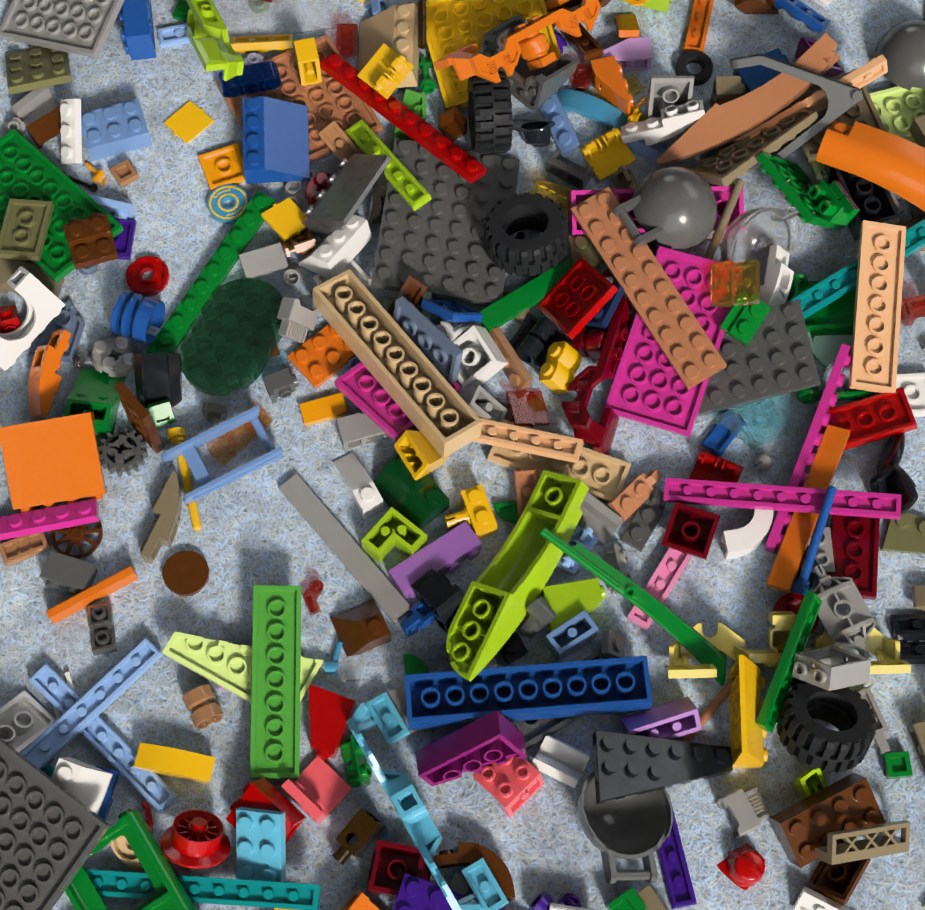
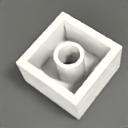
[453,325,508,386]

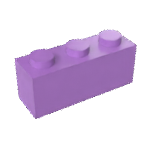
[620,696,702,740]

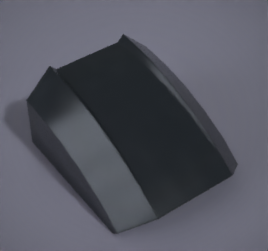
[134,353,182,408]

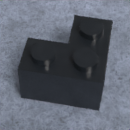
[410,568,464,634]

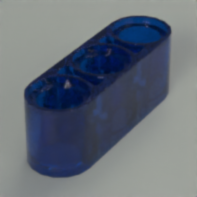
[218,61,281,98]

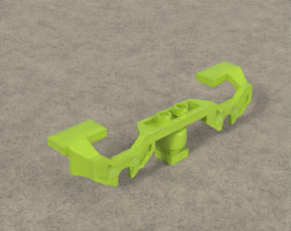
[186,0,244,81]

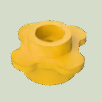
[628,108,646,123]

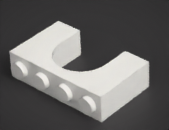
[0,266,65,371]

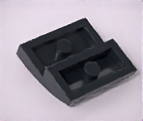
[890,614,925,664]

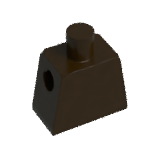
[332,808,386,865]

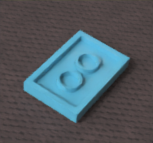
[236,807,286,882]

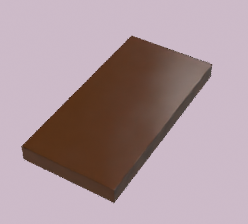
[115,381,164,454]

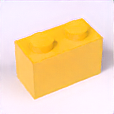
[294,37,322,86]

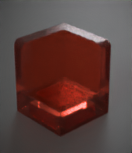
[901,295,925,327]

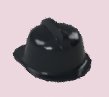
[512,119,556,147]

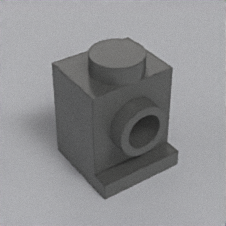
[263,367,299,404]

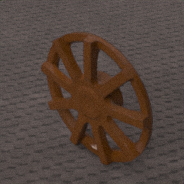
[51,521,103,559]

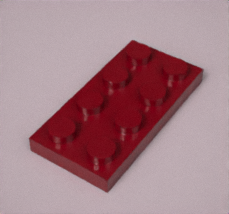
[829,515,880,600]

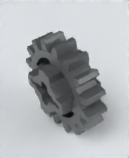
[98,427,148,477]

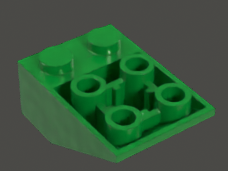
[63,368,126,435]

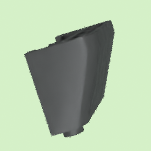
[479,14,578,110]

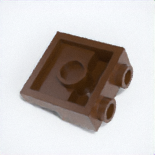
[63,213,119,270]

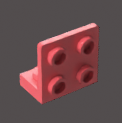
[473,756,544,817]
[281,757,352,825]

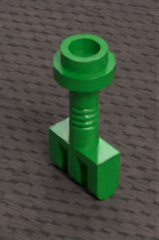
[418,54,436,94]

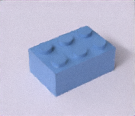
[81,98,152,162]

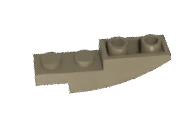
[140,471,182,564]

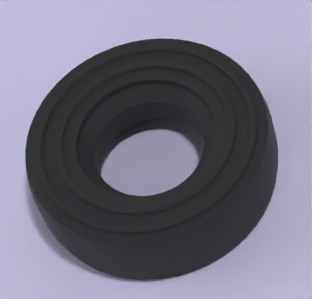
[675,50,713,86]

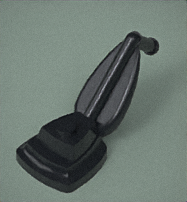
[870,432,918,514]

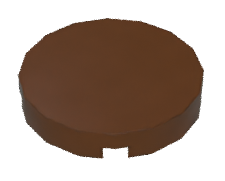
[162,550,210,596]

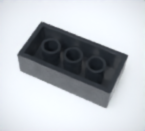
[824,165,901,241]

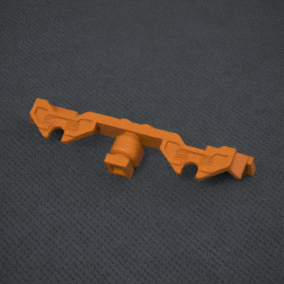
[434,0,601,83]

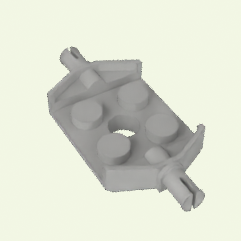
[813,564,877,658]

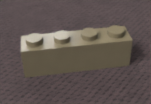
[0,258,65,298]

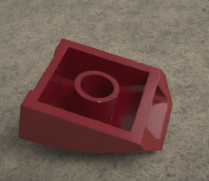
[366,839,431,897]

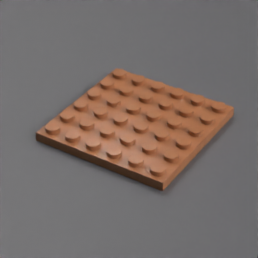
[216,34,383,163]

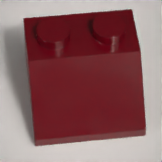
[661,502,720,560]

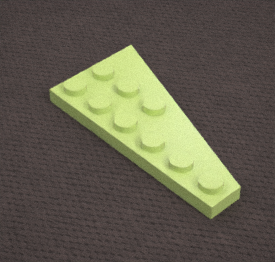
[162,632,324,703]

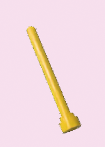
[167,427,202,531]

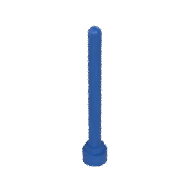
[791,485,836,596]

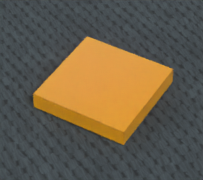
[198,143,246,192]

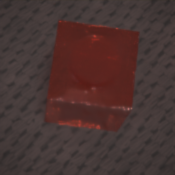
[336,24,358,57]

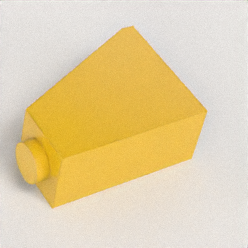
[394,430,451,480]

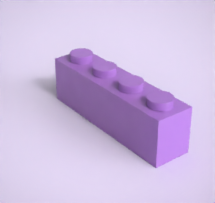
[388,521,482,599]

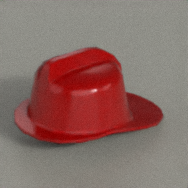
[717,843,765,890]

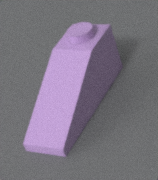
[589,37,652,70]

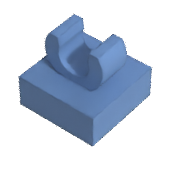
[365,0,388,18]

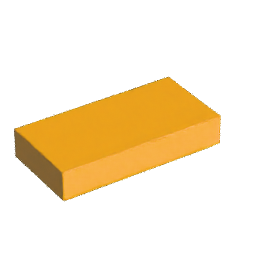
[299,392,348,426]

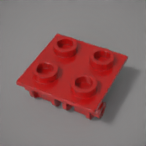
[689,450,744,483]

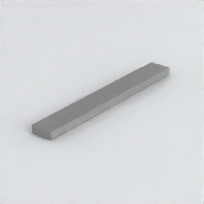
[279,473,411,623]

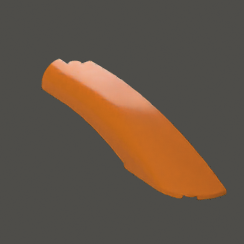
[816,120,925,212]

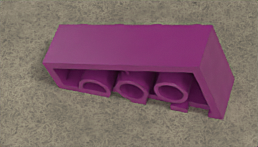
[415,710,527,786]

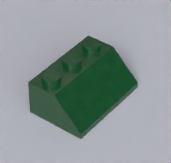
[373,455,449,529]

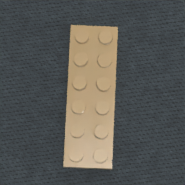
[487,419,631,504]

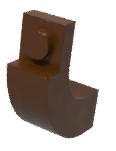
[434,842,515,901]

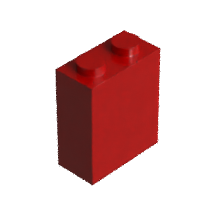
[226,777,306,844]

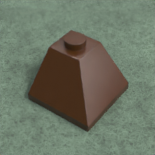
[330,599,392,659]

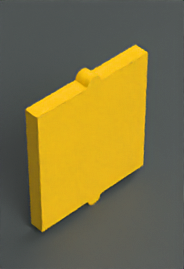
[164,101,214,144]
[261,197,307,241]

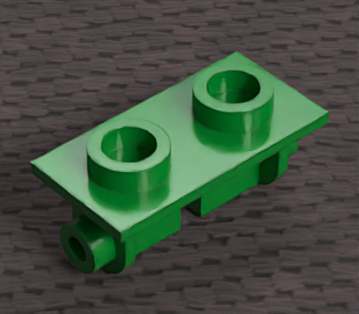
[340,735,372,788]

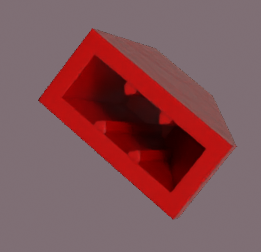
[309,684,356,761]

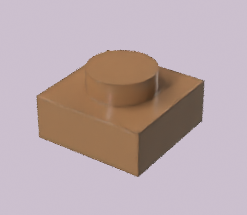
[109,159,139,188]

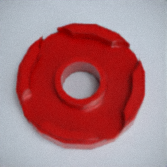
[126,256,170,297]

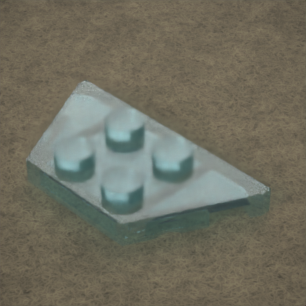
[714,393,793,450]

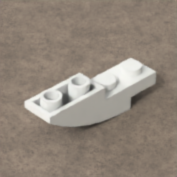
[621,100,705,146]
[755,244,794,307]

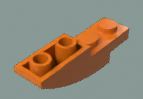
[28,330,71,418]

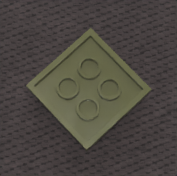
[5,48,72,95]

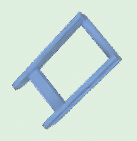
[161,405,283,504]

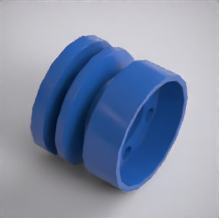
[110,290,165,345]

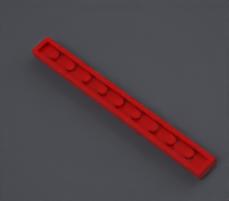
[320,52,487,184]

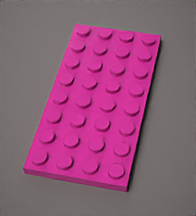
[603,246,745,438]

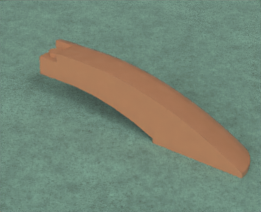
[655,33,841,167]

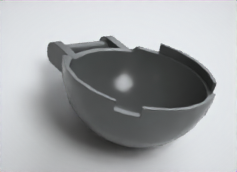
[875,19,925,91]
[613,166,717,249]
[578,770,674,884]

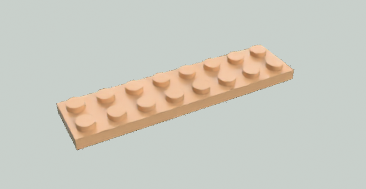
[849,220,906,393]

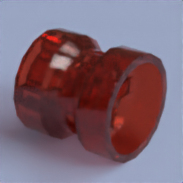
[570,64,592,92]

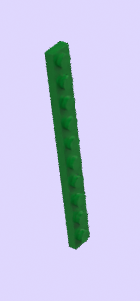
[145,191,276,353]

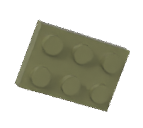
[0,198,54,261]

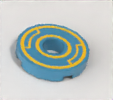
[207,184,250,224]

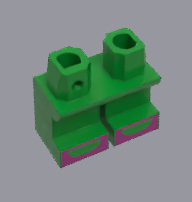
[807,179,860,226]

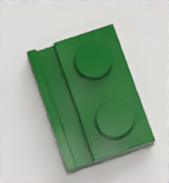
[719,290,771,346]

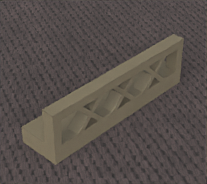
[815,820,910,865]

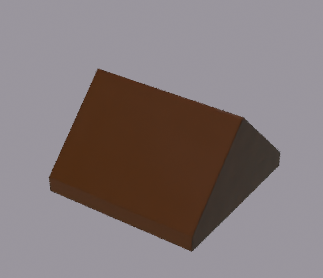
[806,858,871,905]

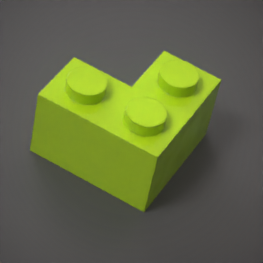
[361,507,428,563]

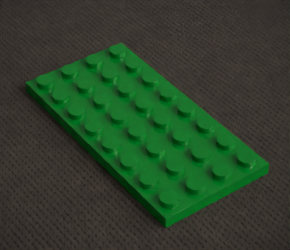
[0,129,124,283]

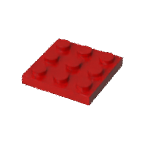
[536,257,618,339]

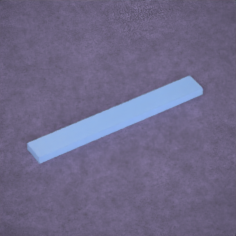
[20,637,163,770]
[28,663,178,814]

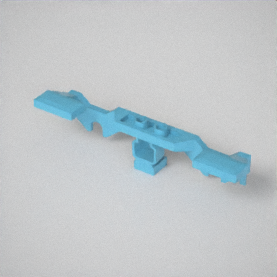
[346,692,509,910]

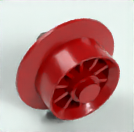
[160,810,231,871]

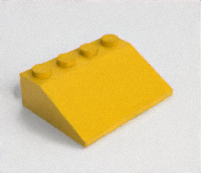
[728,655,768,769]

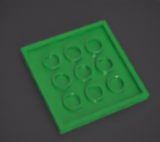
[756,152,846,230]

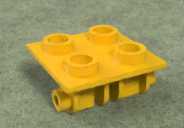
[357,43,414,99]
[579,128,636,182]

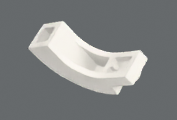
[720,481,773,560]

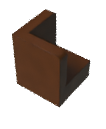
[438,106,467,142]

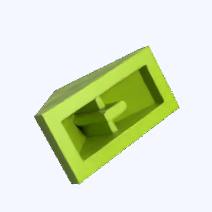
[791,768,828,799]

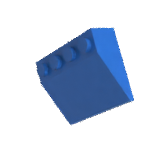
[242,96,310,184]

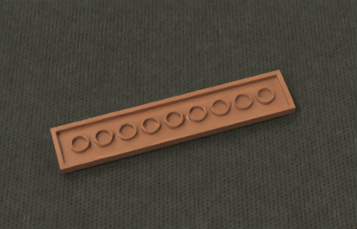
[571,187,727,390]

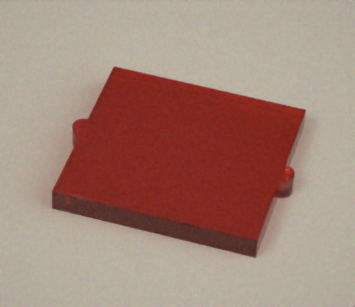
[506,389,550,428]

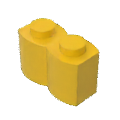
[539,341,582,394]

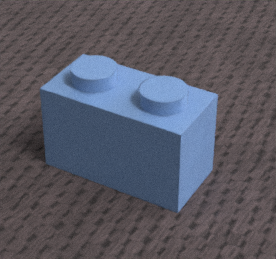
[544,610,599,662]

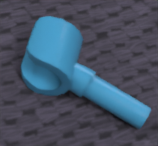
[324,641,343,674]

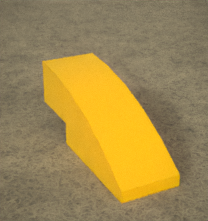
[133,743,216,784]

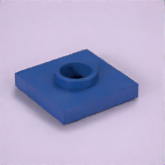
[421,299,483,323]

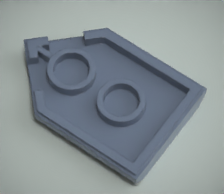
[30,299,85,363]

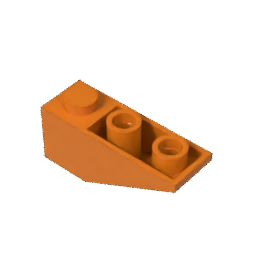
[590,55,634,116]

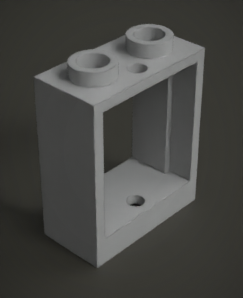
[792,646,871,691]

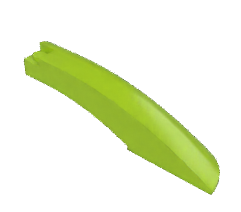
[446,470,589,682]

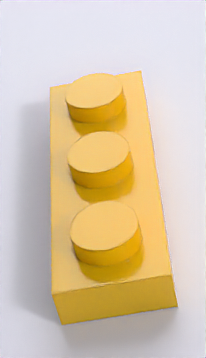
[231,34,294,54]

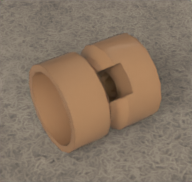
[182,684,224,730]

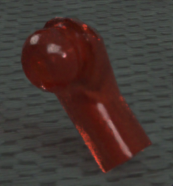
[303,580,324,615]

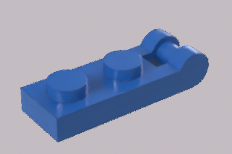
[774,0,831,33]

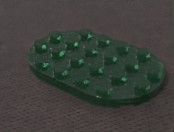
[179,278,282,396]

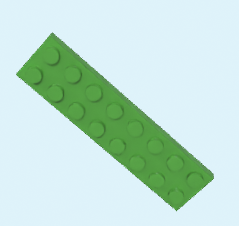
[250,585,301,779]

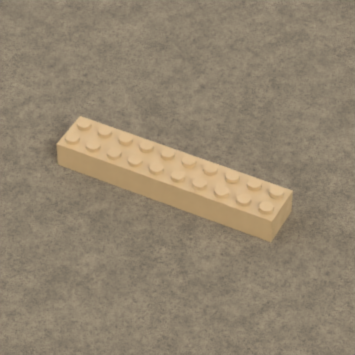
[313,269,482,458]

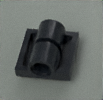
[509,314,567,371]

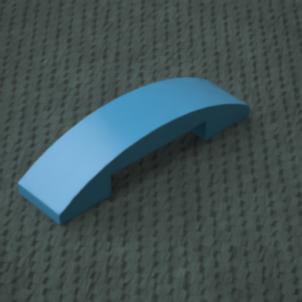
[558,89,628,137]

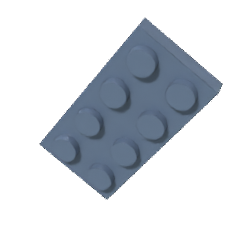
[393,296,463,385]

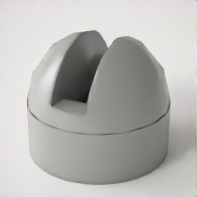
[283,267,302,286]
[754,451,774,471]

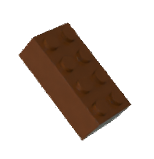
[769,773,886,868]

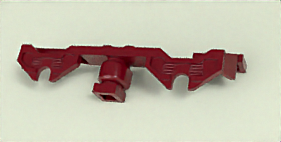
[561,256,656,455]

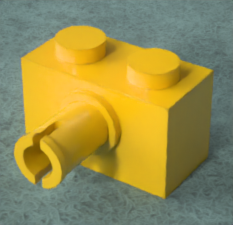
[444,484,498,539]

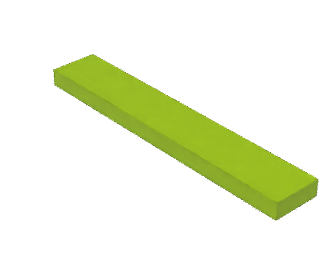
[345,119,432,212]

